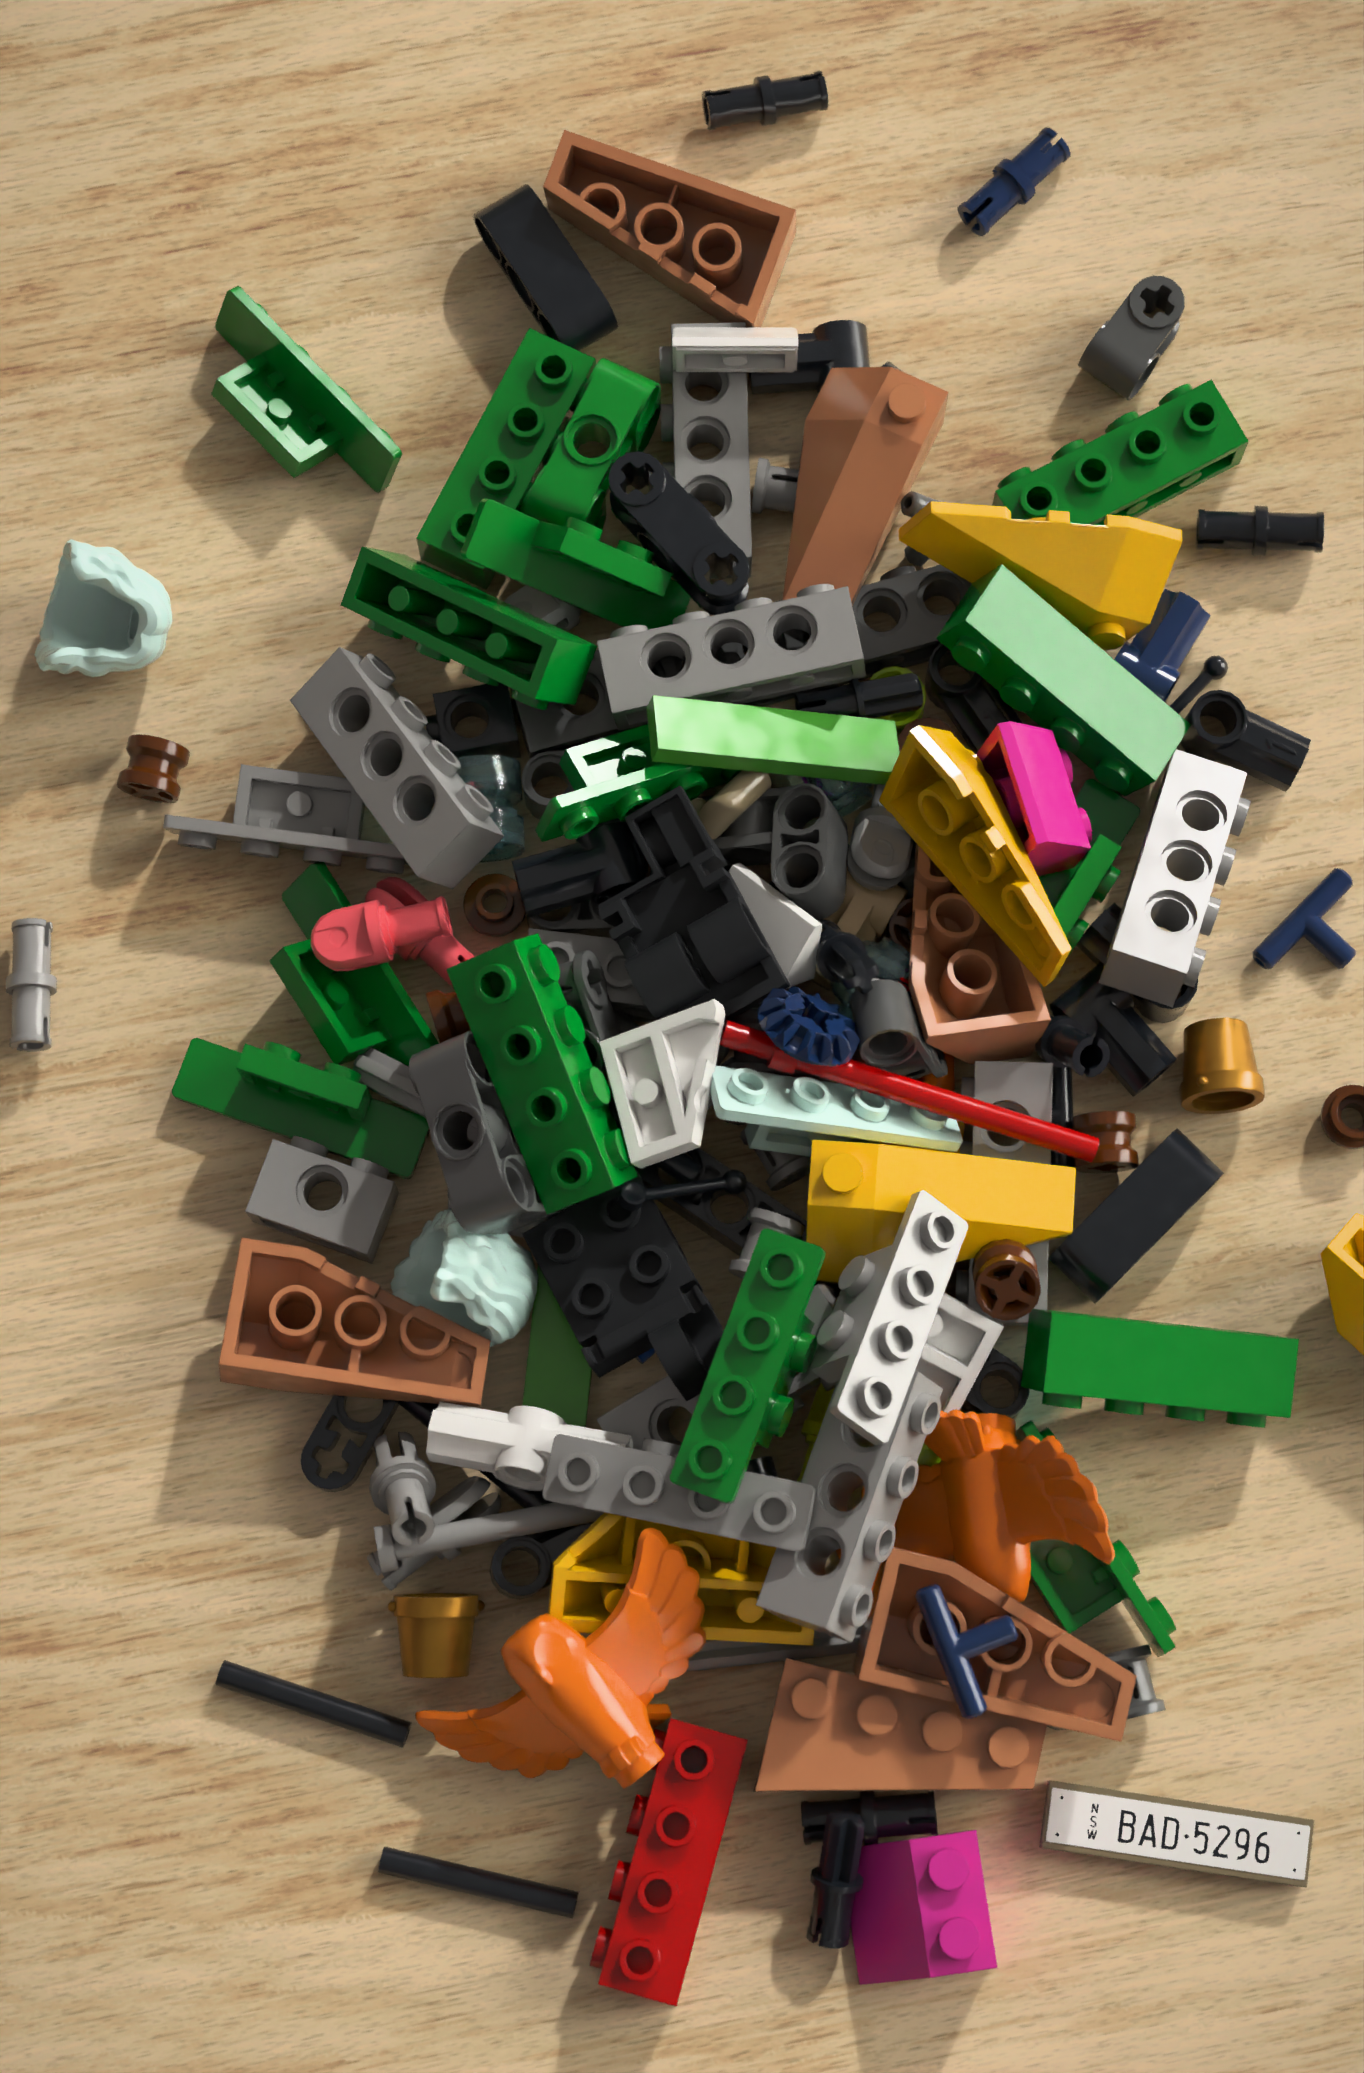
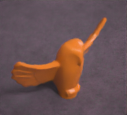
[836,1410,1114,1603]
[415,1528,706,1789]

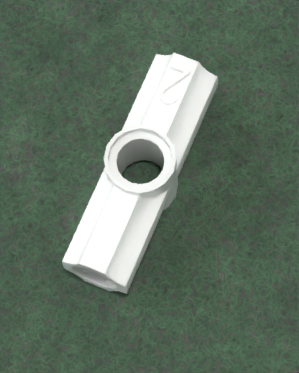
[426,1401,634,1491]

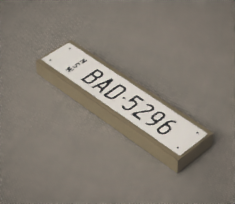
[1039,1780,1314,1888]

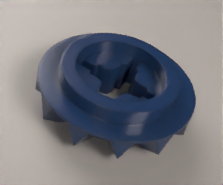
[757,986,860,1066]

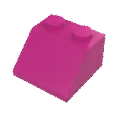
[976,721,1092,876]
[851,1830,998,1985]

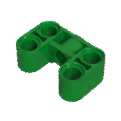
[524,358,661,530]

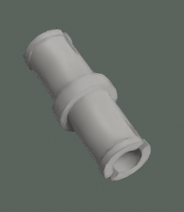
[6,918,57,1052]

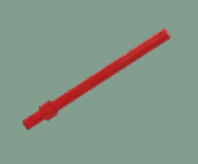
[720,1020,1099,1163]

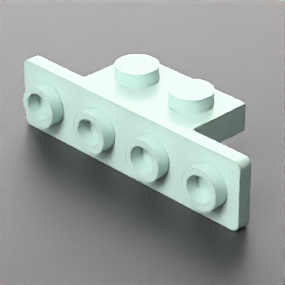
[710,1066,963,1157]

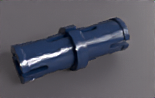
[958,127,1071,236]

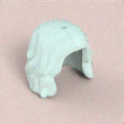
[34,539,172,677]
[391,1209,538,1347]

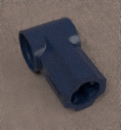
[1114,589,1211,702]

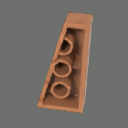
[543,130,796,327]
[754,1658,1047,1792]

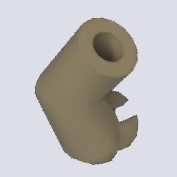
[690,770,771,839]

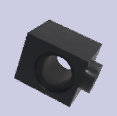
[426,682,521,769]

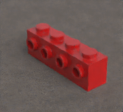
[589,1718,748,2007]

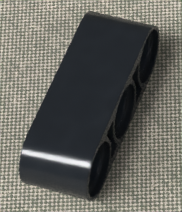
[473,184,618,351]
[1048,1128,1224,1304]

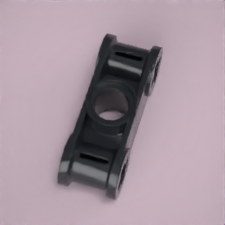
[609,451,750,615]

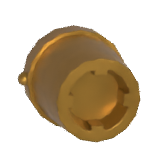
[1179,1018,1265,1114]
[388,1593,485,1678]

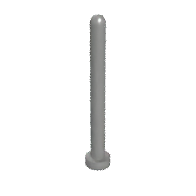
[374,1502,604,1573]

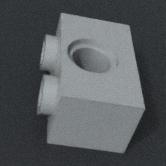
[245,1136,399,1264]

